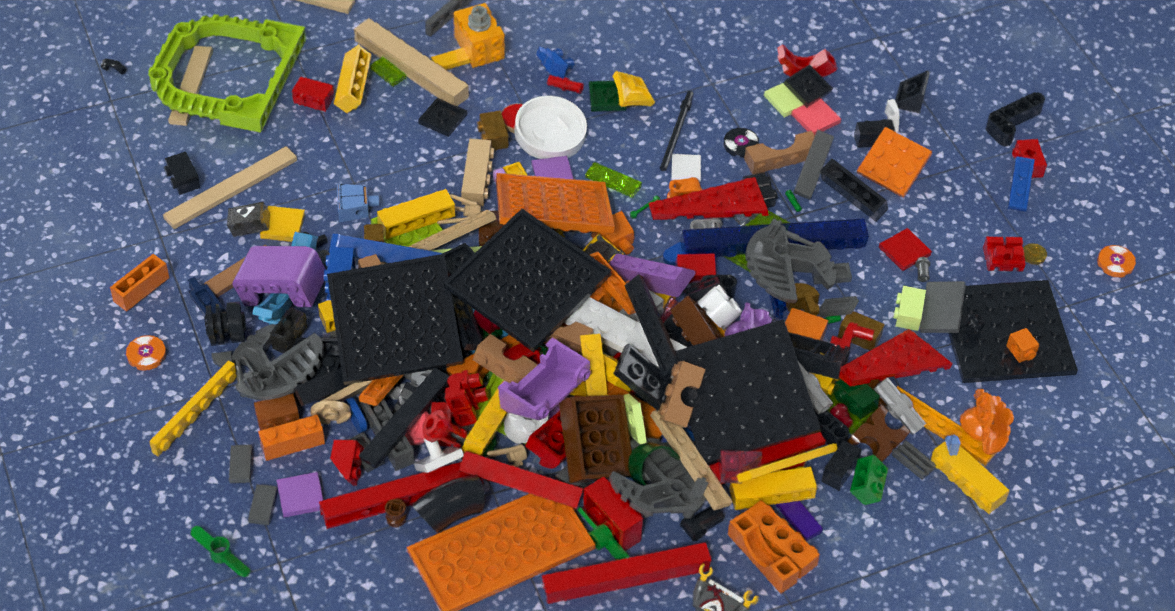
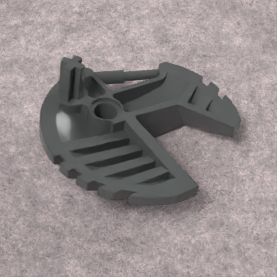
[745,219,836,303]
[231,324,324,400]
[609,438,708,519]

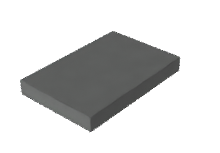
[920,281,966,333]

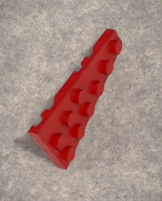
[648,177,769,220]
[839,329,953,386]

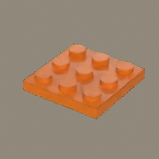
[857,127,932,198]

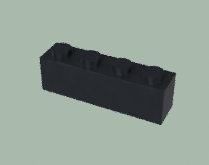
[820,158,888,222]

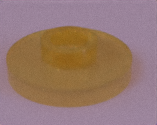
[1023,243,1047,265]

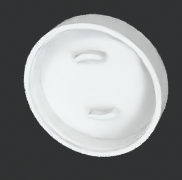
[514,96,587,159]

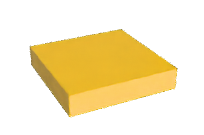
[260,206,305,242]

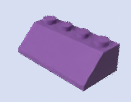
[609,253,695,297]

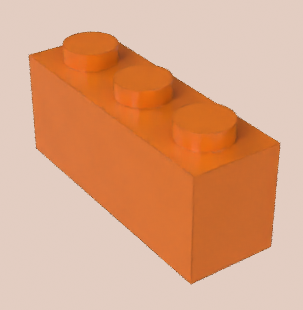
[110,254,169,312]
[258,415,325,461]

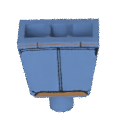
[337,184,379,222]

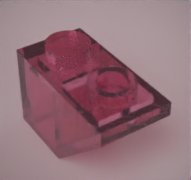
[719,450,762,483]

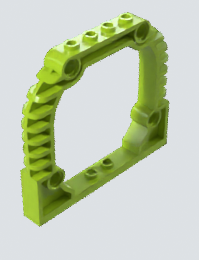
[148,14,306,133]

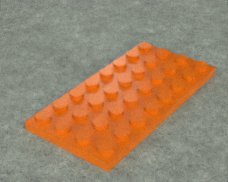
[407,494,595,611]

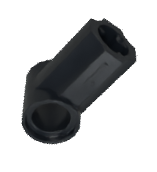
[680,506,724,541]

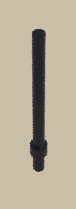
[660,91,694,171]

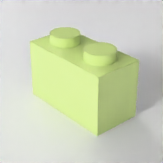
[893,286,926,331]

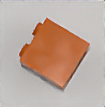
[785,308,828,341]

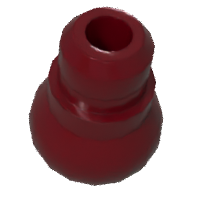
[830,403,853,428]

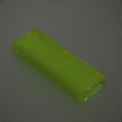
[585,162,642,198]

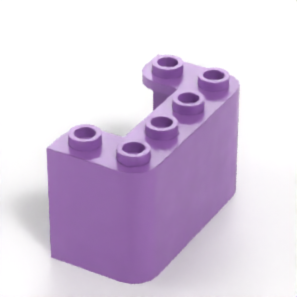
[232,246,326,307]

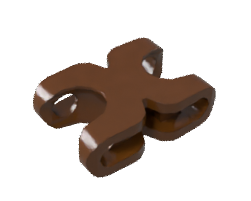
[846,404,911,462]

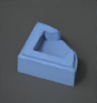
[945,435,961,456]

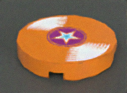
[1097,245,1136,278]
[126,335,166,370]

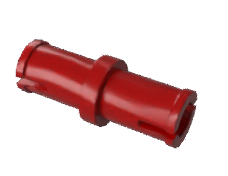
[547,75,584,94]

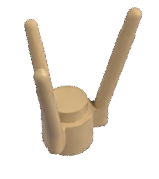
[437,194,481,224]
[486,444,527,467]

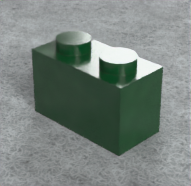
[833,379,880,420]

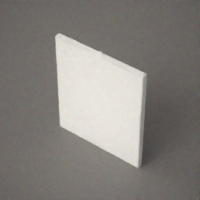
[672,154,701,182]

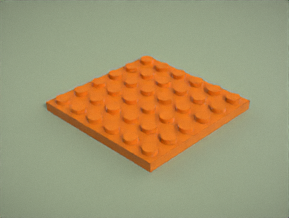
[496,173,615,235]

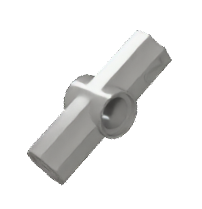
[798,362,833,414]
[874,377,926,435]

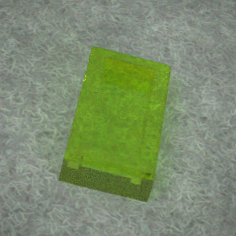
[370,57,406,87]

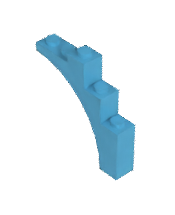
[252,232,318,329]

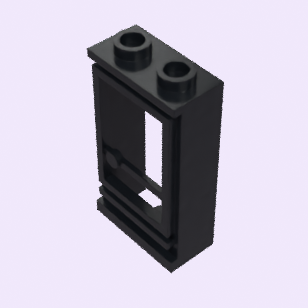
[788,332,851,380]

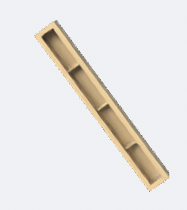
[354,18,469,106]

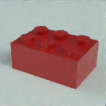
[583,476,643,551]

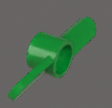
[577,506,630,560]
[191,526,250,577]

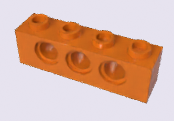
[746,500,820,579]

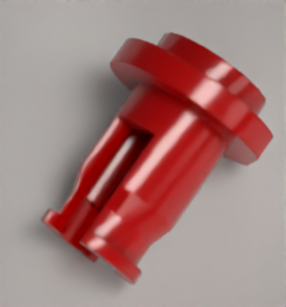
[422,410,467,448]

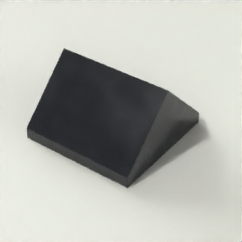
[895,70,930,114]

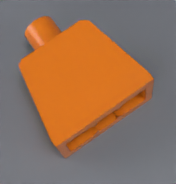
[591,211,634,255]

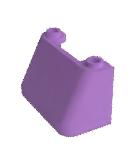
[498,338,591,421]

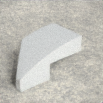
[885,99,899,133]

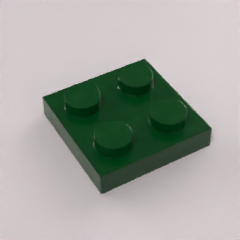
[589,81,626,111]

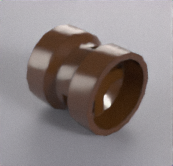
[385,499,406,528]

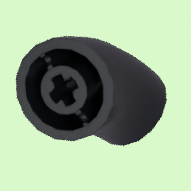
[412,475,485,533]

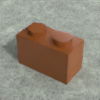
[254,394,299,431]

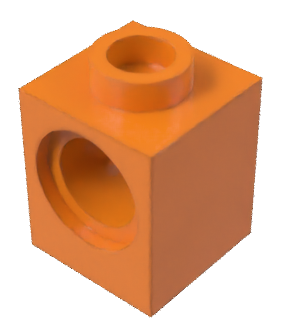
[1006,328,1039,363]

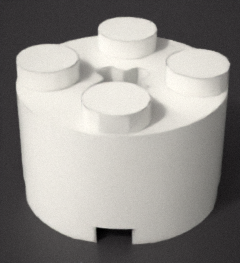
[698,285,742,330]
[504,412,549,444]

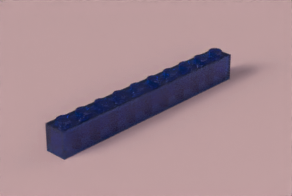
[680,218,869,257]

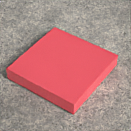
[791,99,841,136]

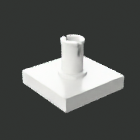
[413,439,464,473]

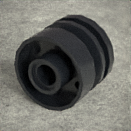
[204,301,246,346]

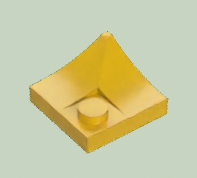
[612,71,655,107]

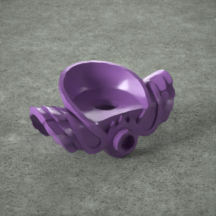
[724,302,772,336]

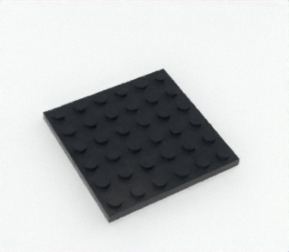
[443,209,611,352]
[327,254,464,385]
[948,280,1078,383]
[675,319,821,465]

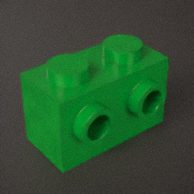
[850,455,888,506]

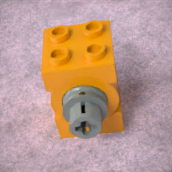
[454,3,504,68]

